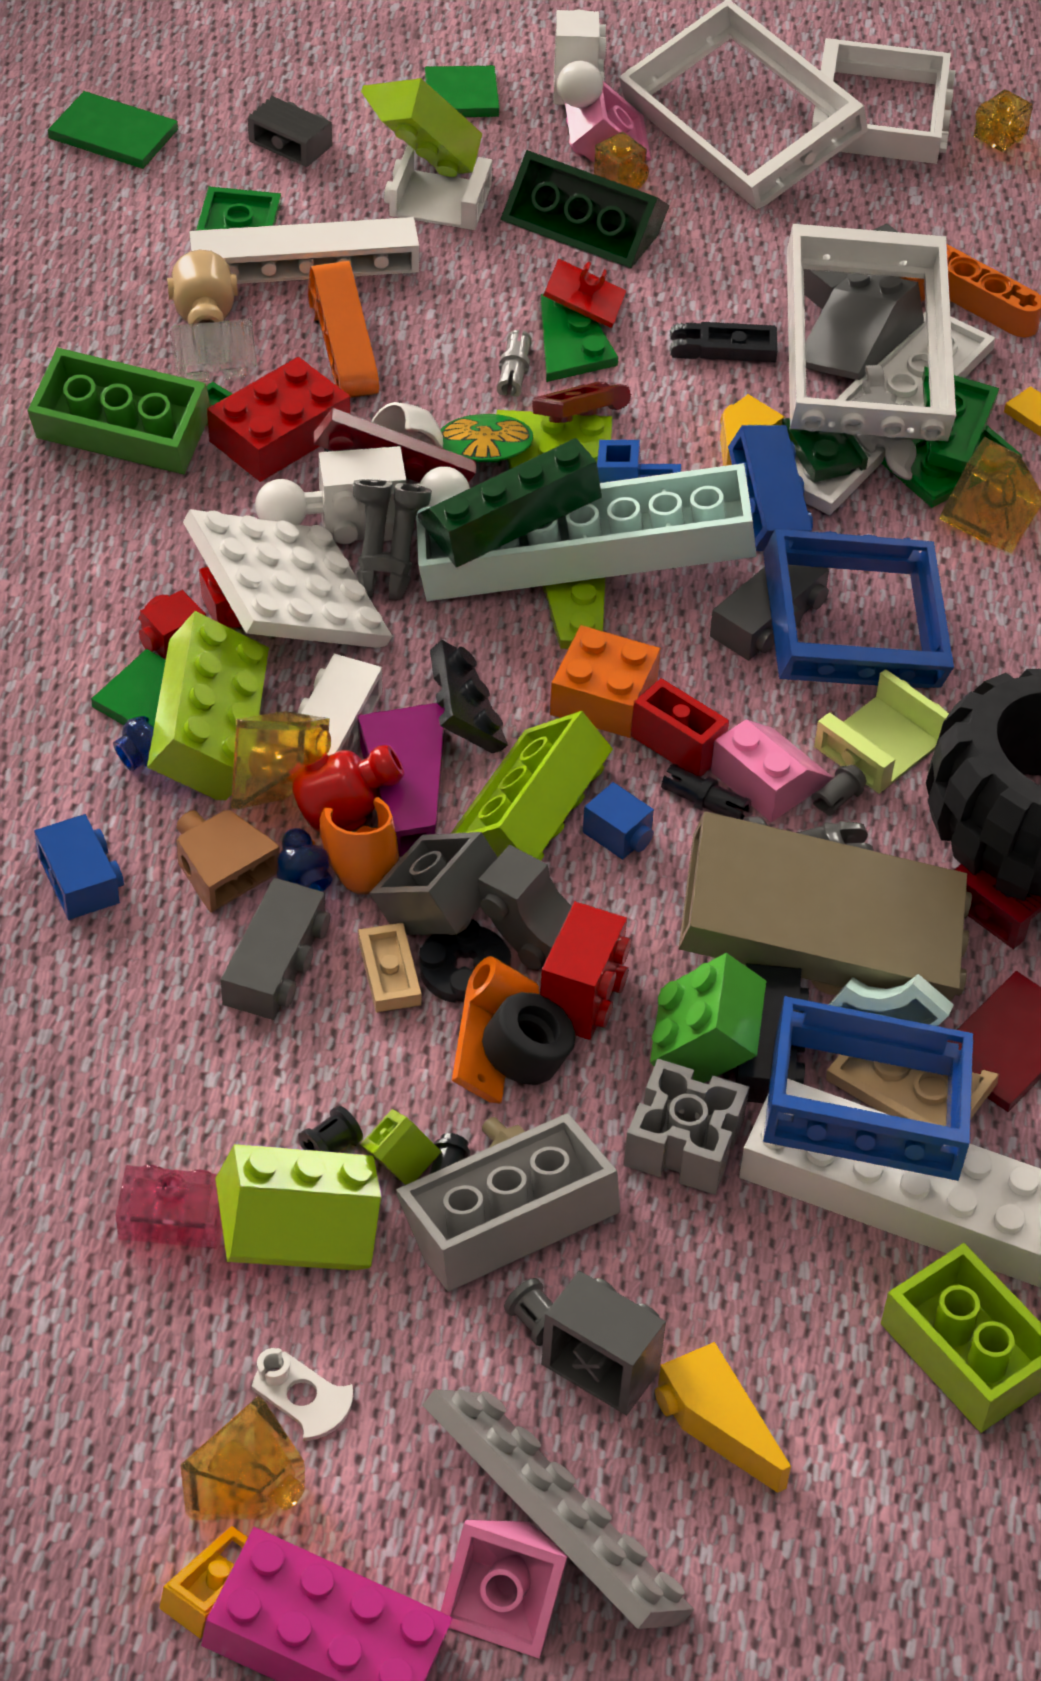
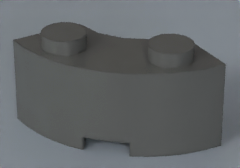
[478,845,572,970]

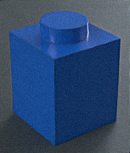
[582,782,654,860]

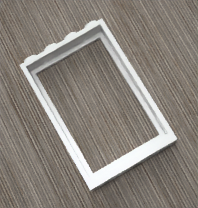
[619,0,868,209]
[787,224,956,441]

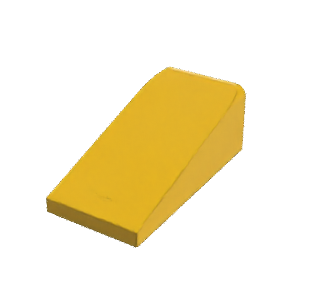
[159,1526,248,1639]

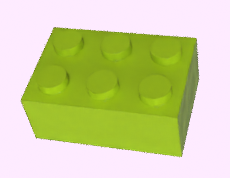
[881,1243,1041,1433]

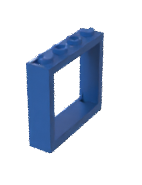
[763,528,954,688]
[763,996,973,1181]

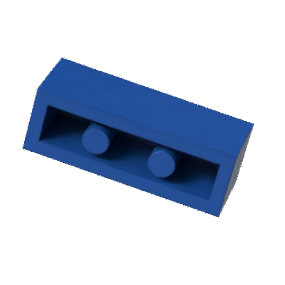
[728,425,813,551]

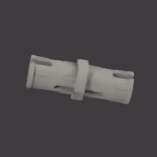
[497,330,532,397]

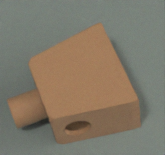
[176,810,281,913]

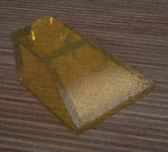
[939,437,1041,553]
[231,711,331,809]
[180,1396,305,1520]

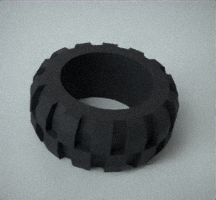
[926,669,1041,902]

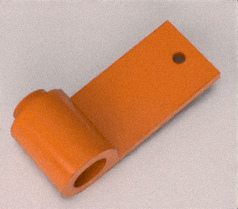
[452,956,539,1104]

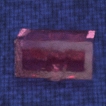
[115,1165,221,1249]

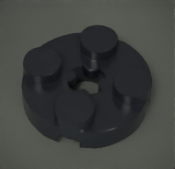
[419,919,511,1003]

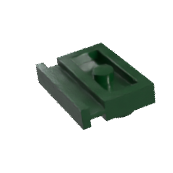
[782,418,868,483]

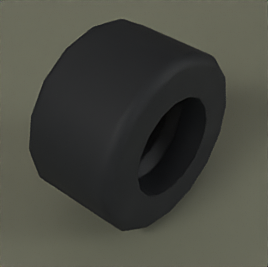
[482,992,576,1085]

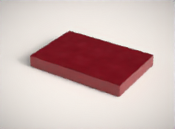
[947,971,1041,1112]

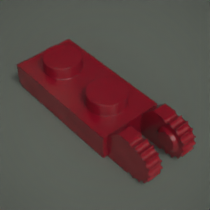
[532,381,632,423]

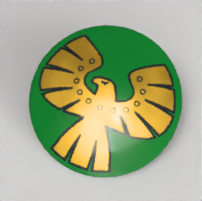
[441,414,533,463]

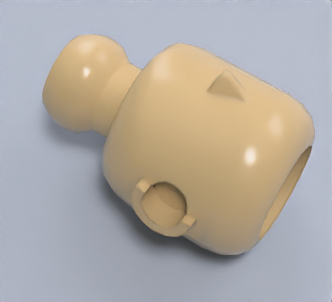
[167,249,238,338]

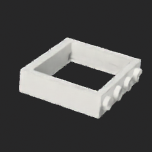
[812,38,956,164]

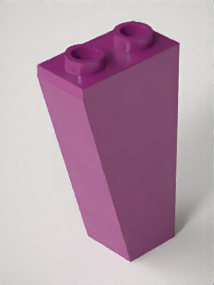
[358,703,445,857]

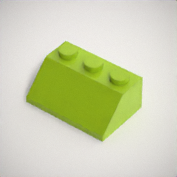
[361,78,483,177]
[215,1144,381,1270]

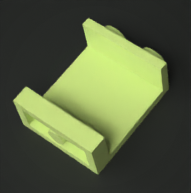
[814,669,949,794]

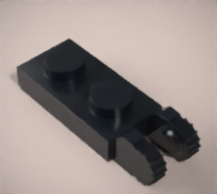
[669,322,778,362]

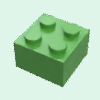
[650,953,766,1083]

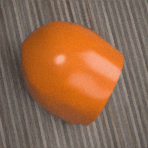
[319,797,399,894]

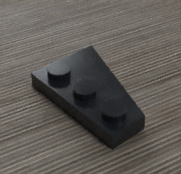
[430,640,508,753]

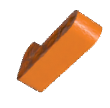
[900,244,1041,338]
[308,261,379,398]

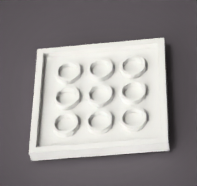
[183,509,393,648]

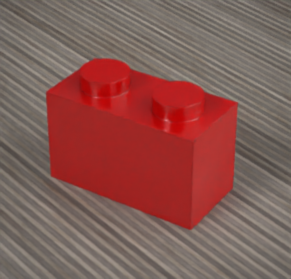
[631,678,729,777]

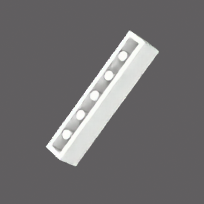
[189,217,419,284]

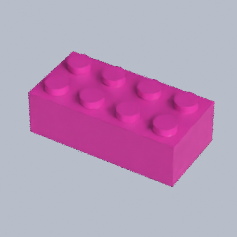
[201,1527,453,1681]

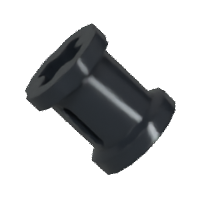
[298,1106,363,1153]

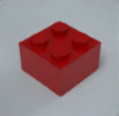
[540,901,632,1040]

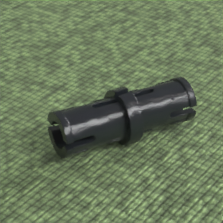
[661,763,752,820]

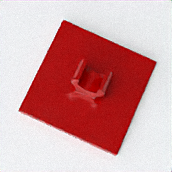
[543,258,626,328]

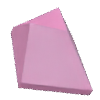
[440,1520,568,1659]

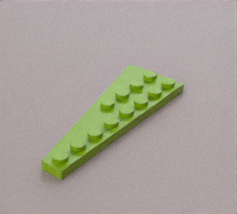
[496,410,612,649]

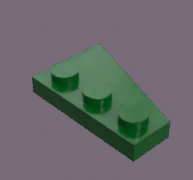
[540,293,618,382]
[922,366,999,474]

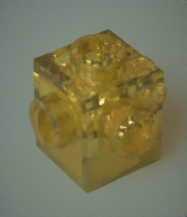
[974,89,1033,152]

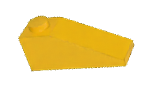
[655,1342,791,1493]

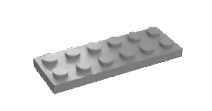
[422,1389,695,1629]

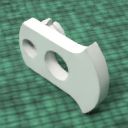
[252,1348,353,1441]

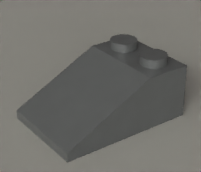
[805,273,924,380]

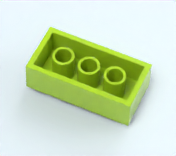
[147,611,269,801]

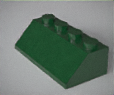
[500,150,670,268]
[417,438,602,568]

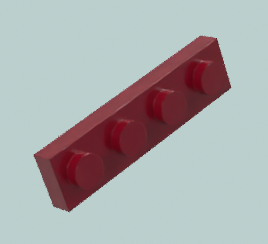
[314,408,476,483]

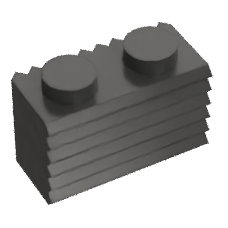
[248,95,332,167]

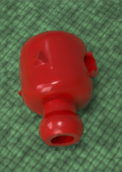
[292,745,404,833]

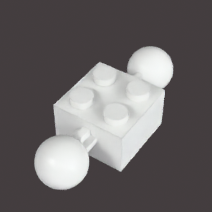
[553,10,606,108]
[255,446,470,544]

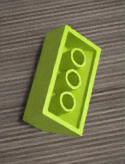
[451,711,613,861]

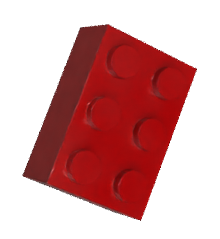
[207,356,350,482]

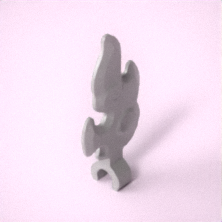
[852,365,917,480]

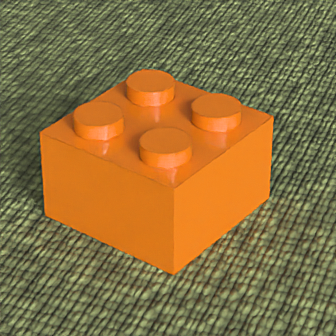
[550,625,661,738]

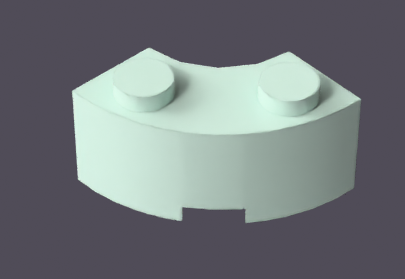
[828,974,954,1026]

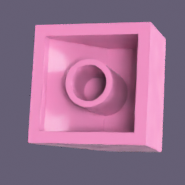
[565,81,651,162]
[711,719,834,822]

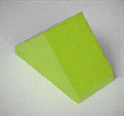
[360,1109,442,1185]

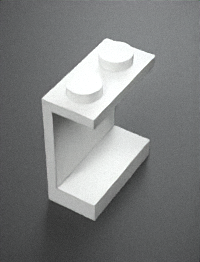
[384,145,492,230]

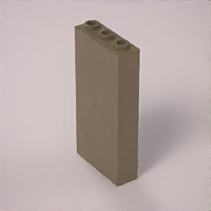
[678,811,972,1002]

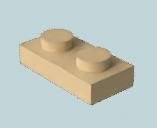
[358,923,422,1013]

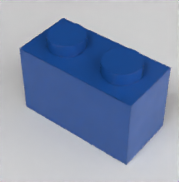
[34,814,124,920]

